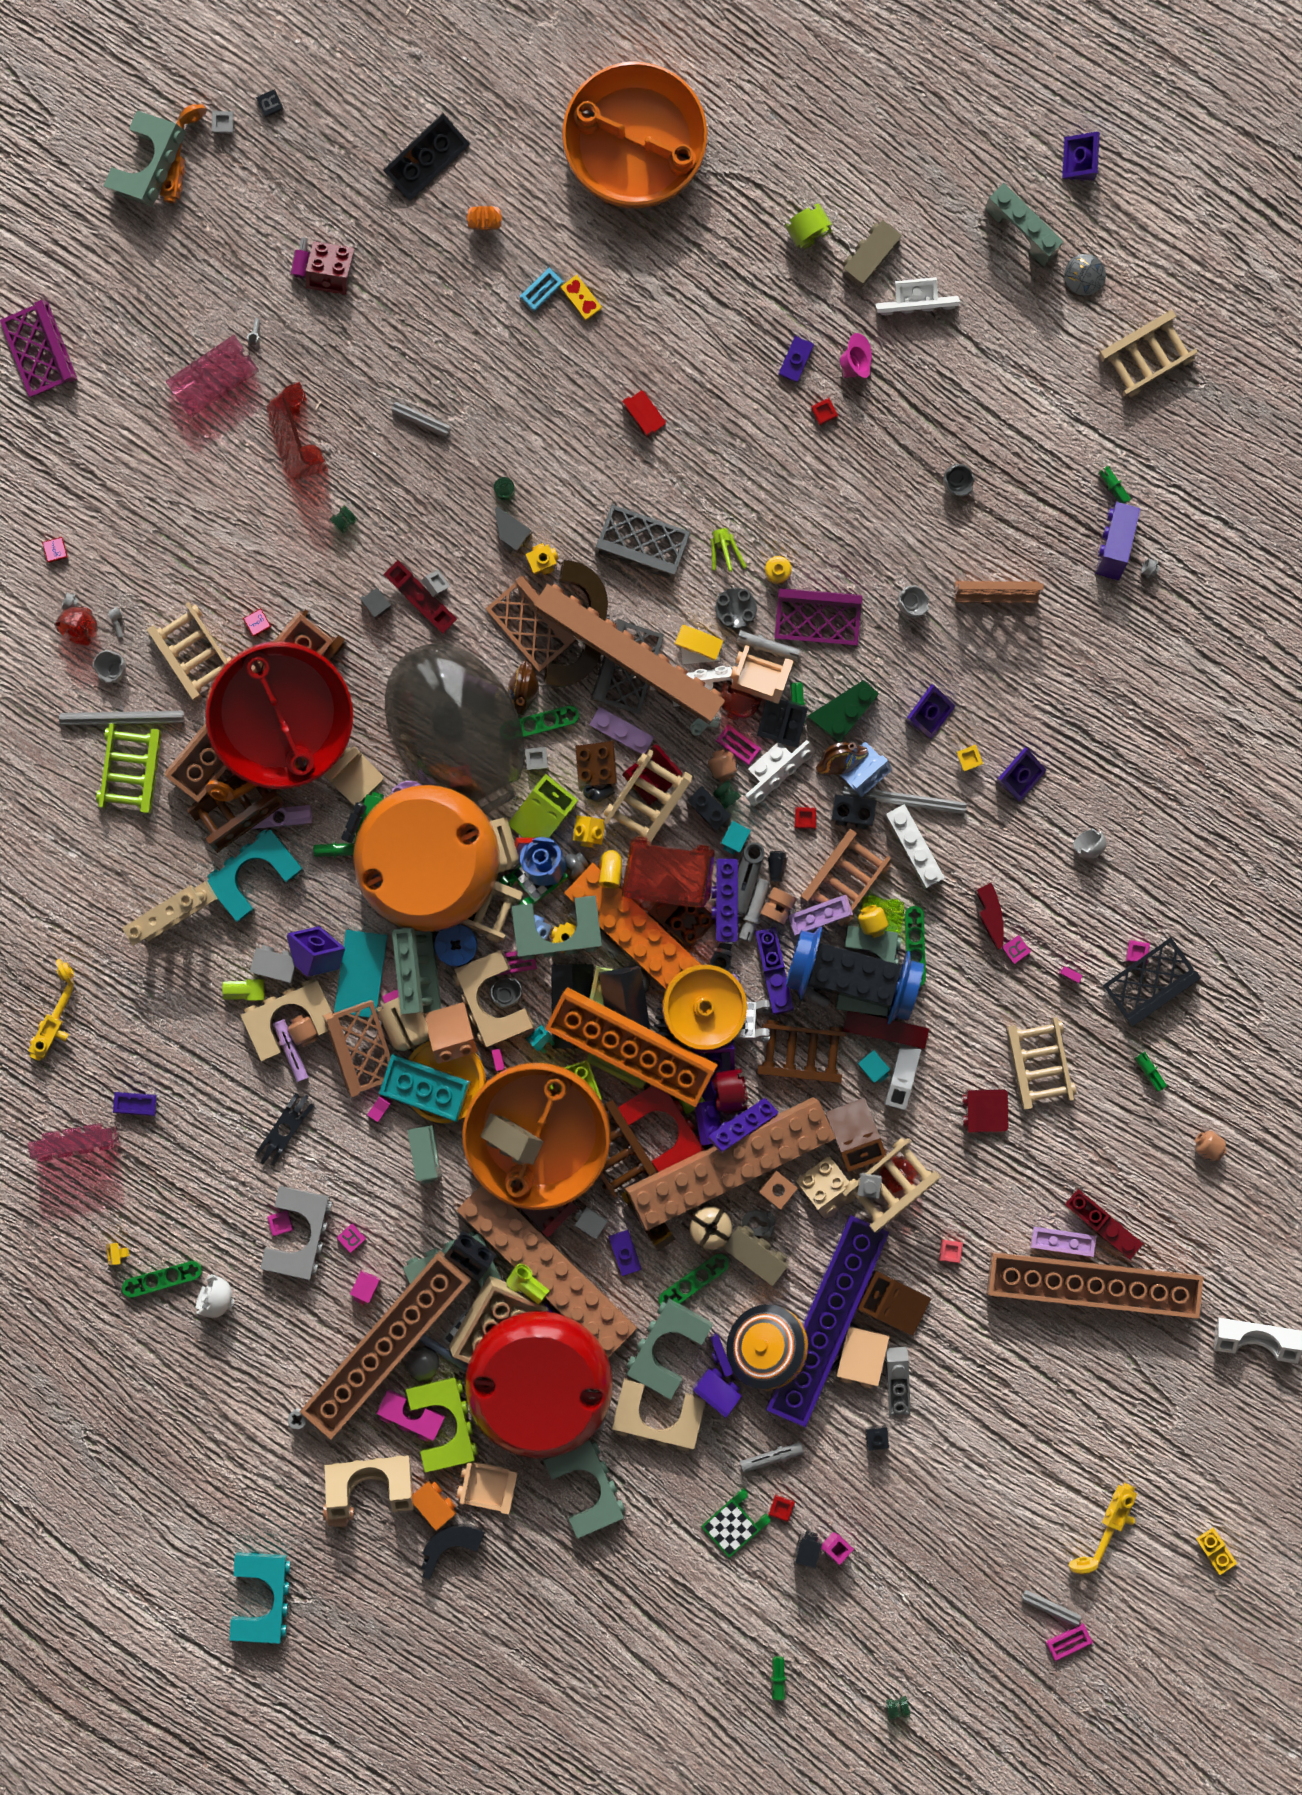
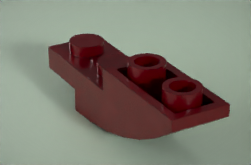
[1064,1189,1144,1260]

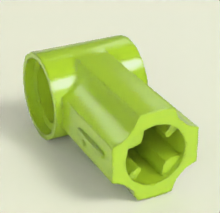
[222,979,265,1001]
[506,1264,550,1305]

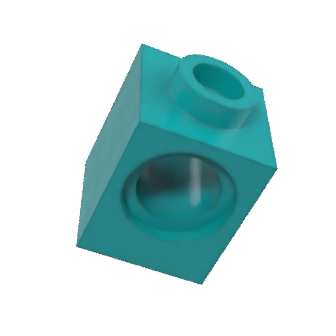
[721,821,751,855]
[857,1050,890,1083]

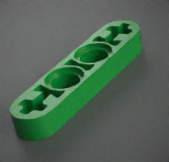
[500,706,579,741]
[904,906,926,987]
[659,1254,729,1305]
[122,1260,203,1297]

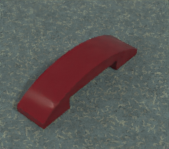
[383,560,457,634]
[843,1011,929,1049]

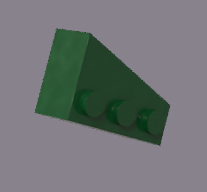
[806,680,879,743]

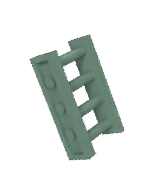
[392,928,441,1014]

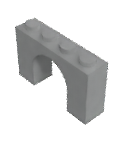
[260,1185,333,1280]

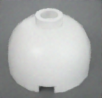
[196,1275,234,1318]

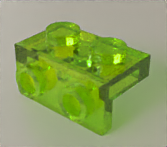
[859,896,904,934]

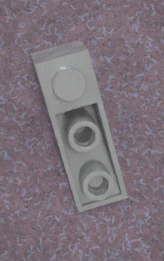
[884,1044,921,1110]
[886,1347,910,1415]

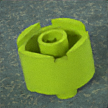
[784,203,833,249]

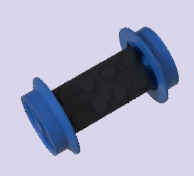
[786,926,924,1024]

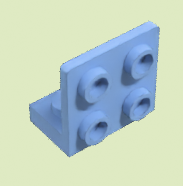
[840,742,893,797]

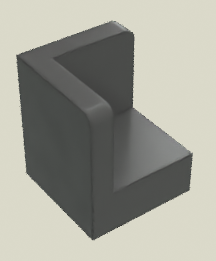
[360,588,393,620]

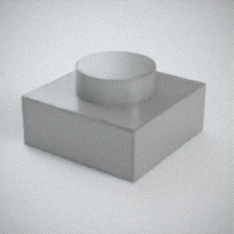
[212,111,234,134]
[421,570,450,597]
[525,747,548,771]
[857,1173,882,1198]

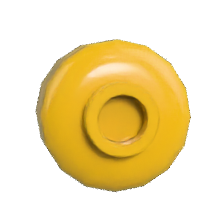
[764,556,792,585]
[858,905,889,938]

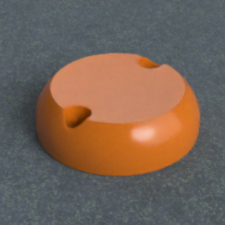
[562,62,707,209]
[353,785,500,932]
[463,1063,610,1210]

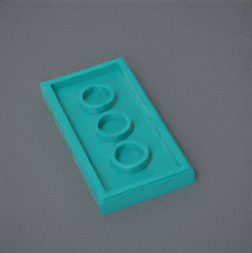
[334,930,388,1017]
[379,1054,470,1122]

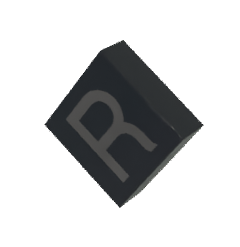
[256,89,284,118]

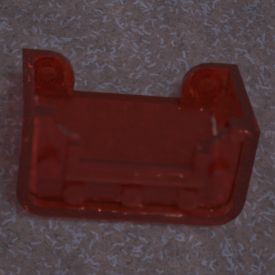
[266,382,328,480]
[622,836,715,907]

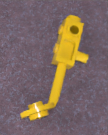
[28,958,75,1061]
[1069,1483,1138,1575]

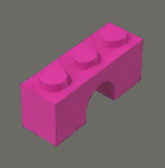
[376,1389,445,1442]

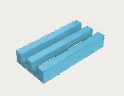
[520,268,564,312]

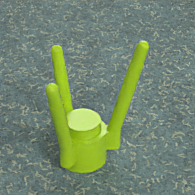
[710,528,747,572]

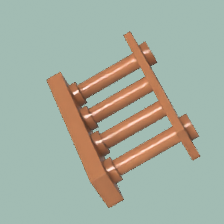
[800,829,891,927]

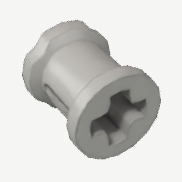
[288,1408,308,1429]

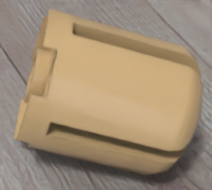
[470,818,519,873]
[376,997,429,1051]
[690,1206,732,1250]

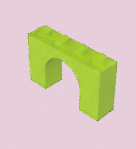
[406,1376,478,1473]

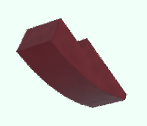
[975,882,1004,950]

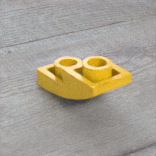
[674,625,723,660]
[1196,1527,1237,1575]

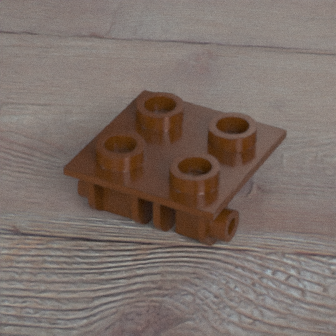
[575,741,617,787]

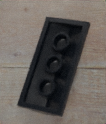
[382,113,470,201]
[551,964,593,1049]
[599,966,650,1029]

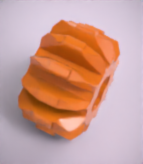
[467,206,502,230]

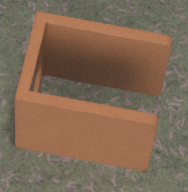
[759,1170,798,1209]

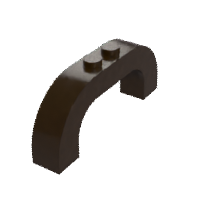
[543,560,610,687]

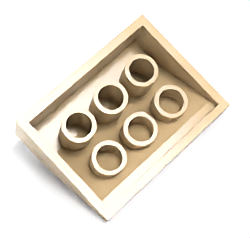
[449,1275,548,1363]

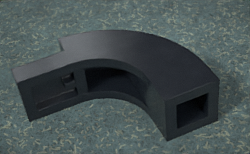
[420,1524,485,1580]

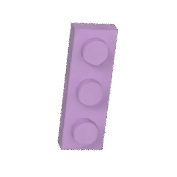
[589,707,654,755]
[788,895,853,935]
[1030,1226,1097,1257]

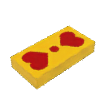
[561,275,602,321]

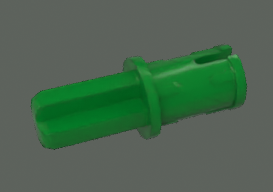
[1098,466,1131,504]
[790,682,806,723]
[313,842,355,858]
[1134,1051,1167,1092]
[770,1656,787,1700]

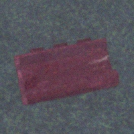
[165,335,259,418]
[28,1123,120,1162]

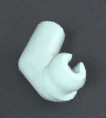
[690,717,720,736]

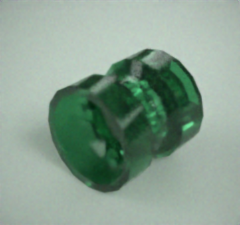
[494,477,515,501]
[329,505,358,534]
[713,780,742,809]
[886,1696,911,1721]

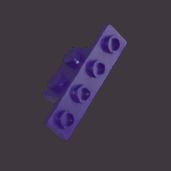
[711,859,738,942]
[695,1079,721,1149]
[708,1098,778,1153]

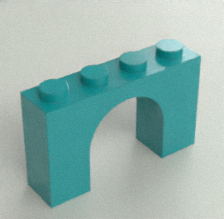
[207,830,304,922]
[229,1552,291,1643]

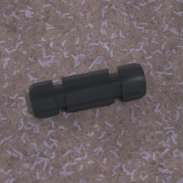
[341,802,367,843]

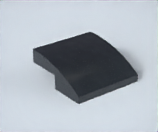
[757,698,808,748]

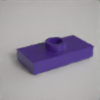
[778,336,814,383]
[113,1092,157,1116]
[608,1229,642,1276]
[710,1333,733,1377]

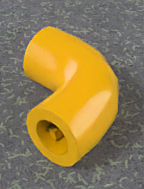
[598,850,622,889]

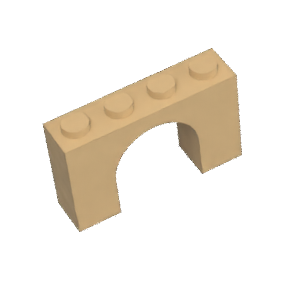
[453,950,535,1047]
[241,979,334,1061]
[612,1378,706,1452]
[325,1455,414,1520]

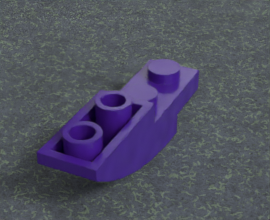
[755,927,794,1015]

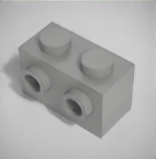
[250,945,296,983]

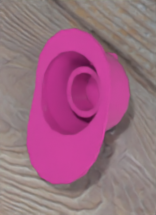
[840,333,872,378]

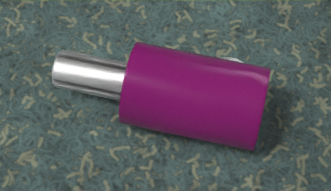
[290,237,310,278]

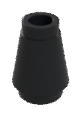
[767,851,788,882]

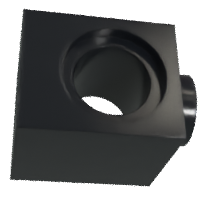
[865,1425,889,1451]

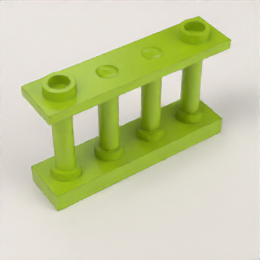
[96,723,162,814]

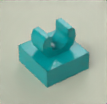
[526,1025,555,1053]

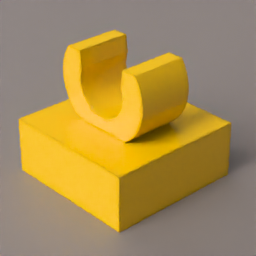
[956,745,983,772]
[106,1243,129,1265]

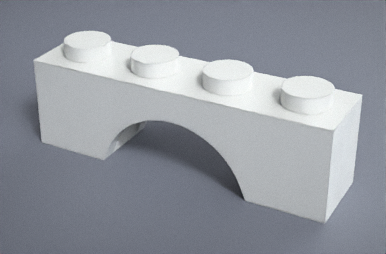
[884,804,945,889]
[1214,1318,1302,1364]

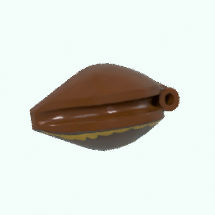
[508,660,539,715]
[816,742,869,775]

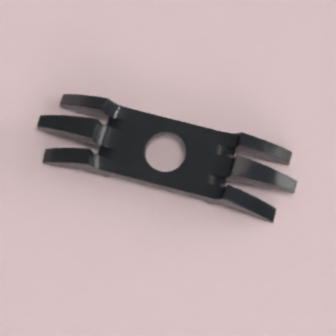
[255,1093,315,1166]

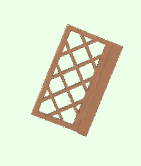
[485,576,579,672]
[955,581,1044,603]
[323,1000,391,1097]

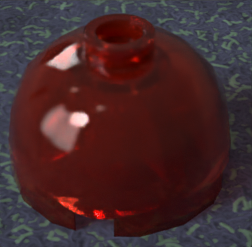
[54,606,98,646]
[720,683,762,721]
[879,1156,921,1193]

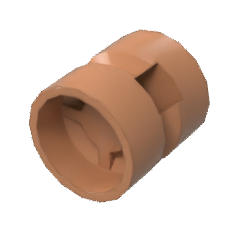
[760,887,797,925]

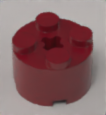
[712,1068,749,1114]

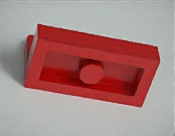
[622,390,666,438]

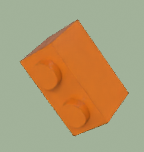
[413,1479,456,1530]

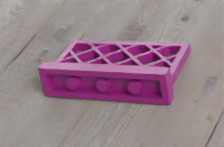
[0,300,78,398]
[774,588,863,645]

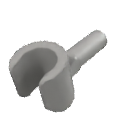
[247,318,260,348]
[109,607,123,638]

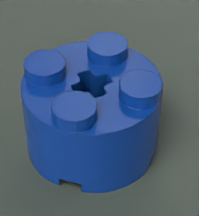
[520,837,566,886]
[435,924,478,966]

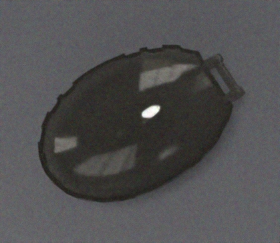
[385,643,525,816]

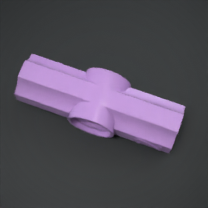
[252,805,312,829]

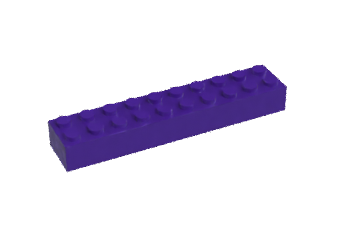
[766,1214,889,1427]

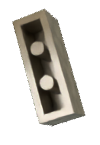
[842,220,902,288]
[480,1113,543,1165]
[722,1224,789,1286]

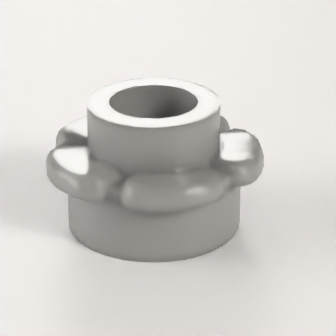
[1141,558,1160,578]
[61,593,78,613]

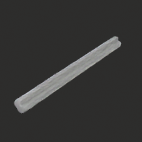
[59,711,184,725]
[842,785,967,814]

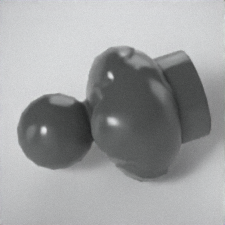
[565,852,589,878]

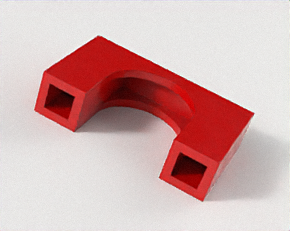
[618,1085,706,1172]

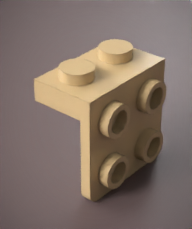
[324,746,384,805]
[797,1157,855,1219]

